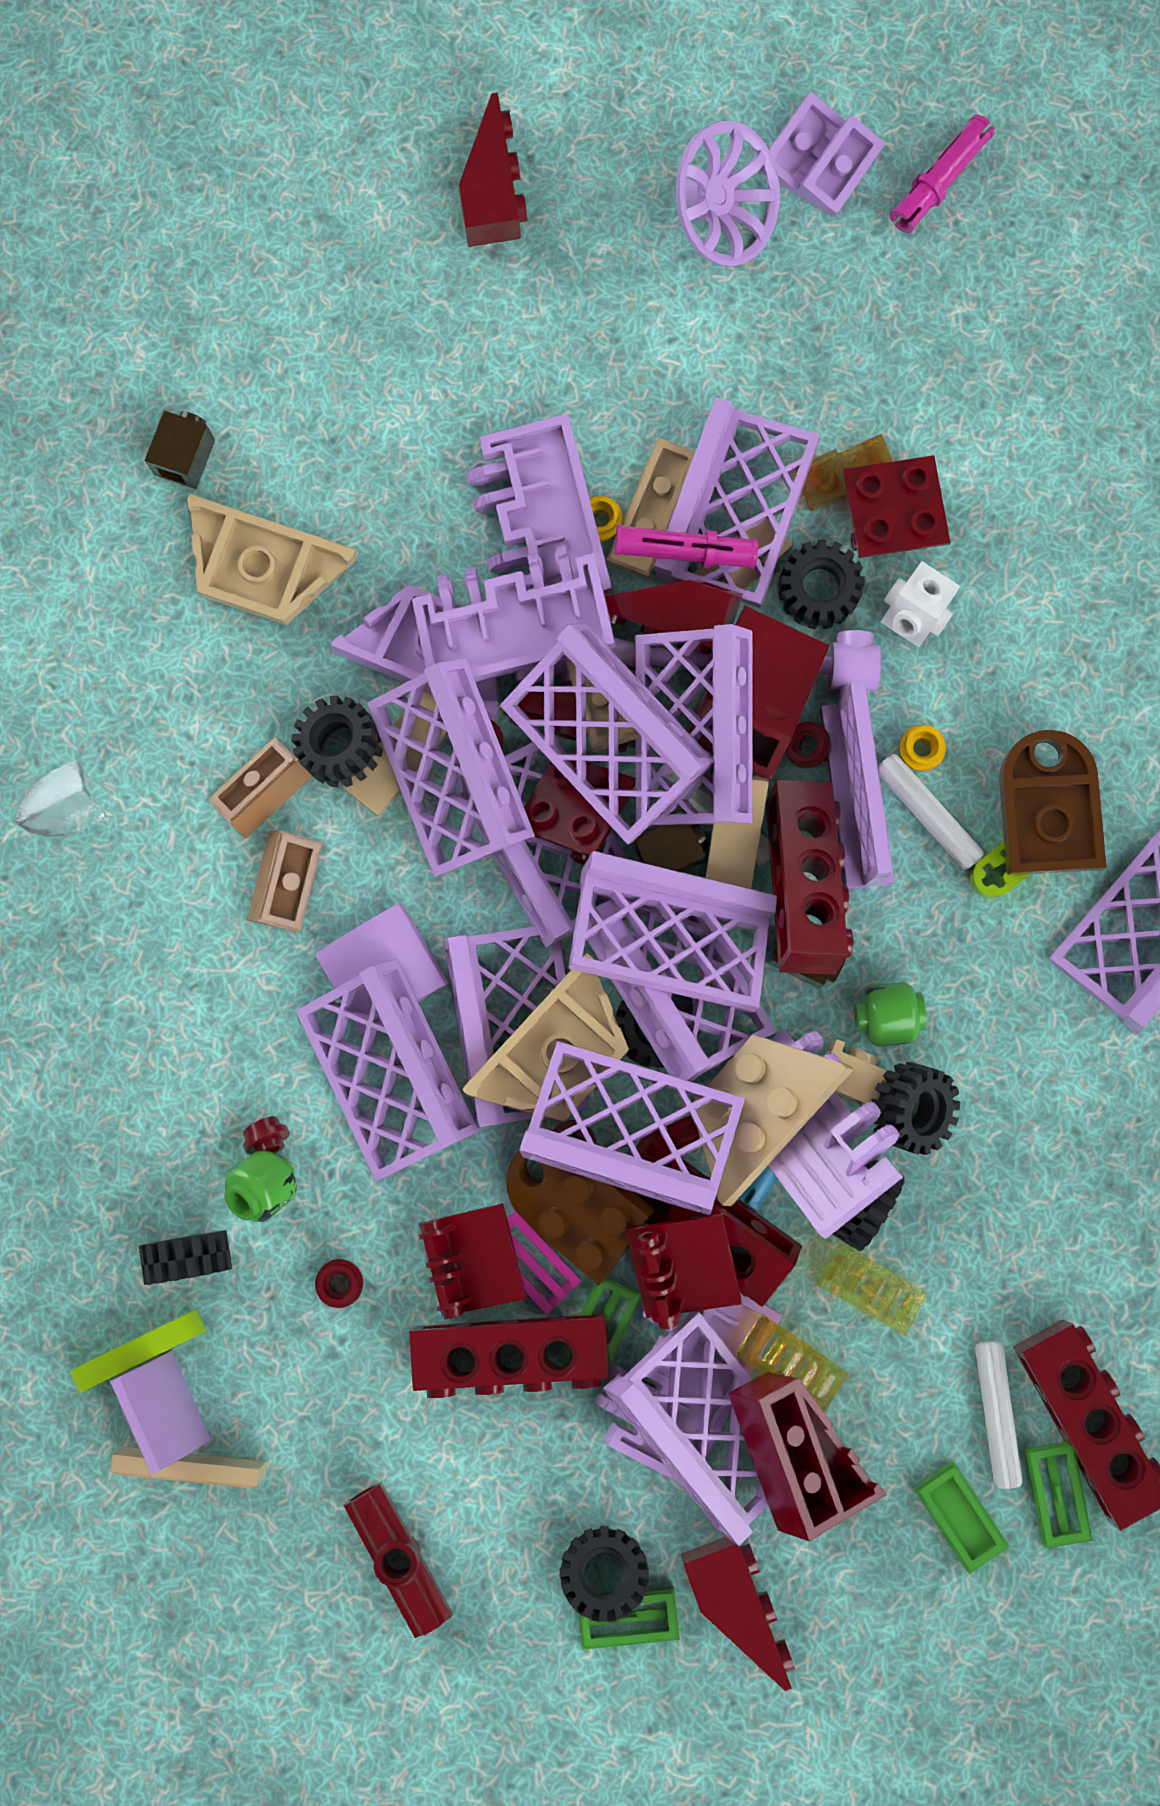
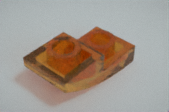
[795,434,893,511]

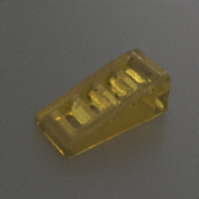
[816,1243,928,1336]
[736,1314,848,1412]

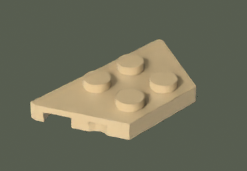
[187,494,358,626]
[462,953,629,1123]
[692,1034,854,1206]

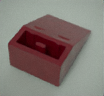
[685,605,830,781]

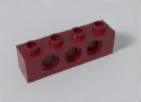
[766,780,854,975]
[630,1135,803,1307]
[409,1313,611,1398]
[1013,1319,1160,1531]

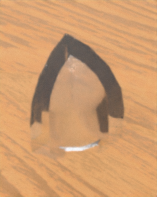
[16,759,107,837]

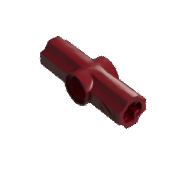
[343,1481,453,1638]

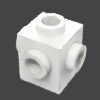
[881,561,961,647]

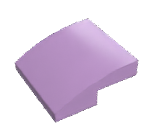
[760,91,885,216]
[315,903,449,1035]
[110,1351,211,1475]

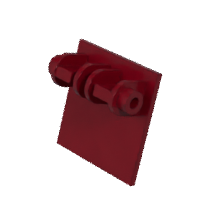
[843,455,951,558]
[524,753,636,865]
[418,1203,527,1320]
[625,1213,742,1330]

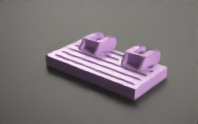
[466,414,613,595]
[412,544,616,682]
[768,1029,903,1239]
[595,1293,782,1482]

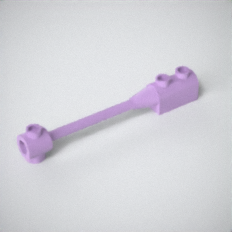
[515,630,881,699]

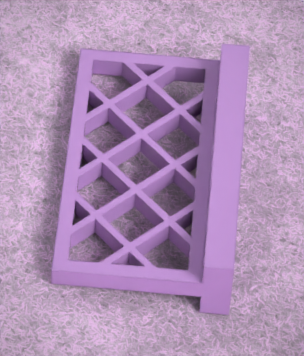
[654,397,820,608]
[500,623,714,844]
[635,624,752,825]
[367,658,535,877]
[820,680,894,890]
[454,734,628,949]
[1048,830,1160,1035]
[568,851,777,1012]
[587,900,777,1082]
[444,926,589,1128]
[296,959,479,1182]
[519,1041,745,1215]
[603,1311,768,1546]

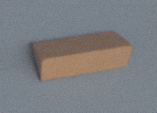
[208,737,312,839]
[247,830,323,933]

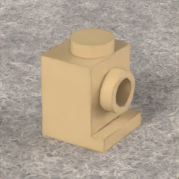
[825,1039,887,1106]

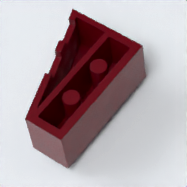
[728,1372,887,1542]

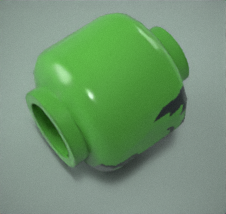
[854,982,927,1047]
[224,1150,297,1222]

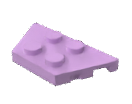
[331,584,498,721]

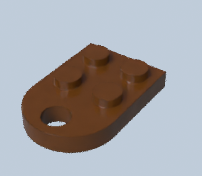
[999,730,1107,876]
[506,1151,656,1286]

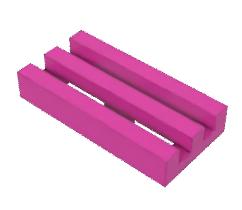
[507,1211,582,1315]

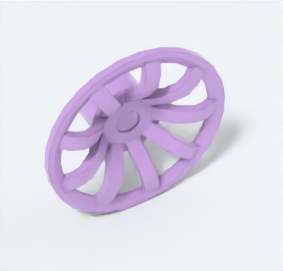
[675,121,780,266]

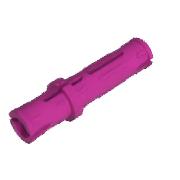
[890,114,995,233]
[614,524,758,569]

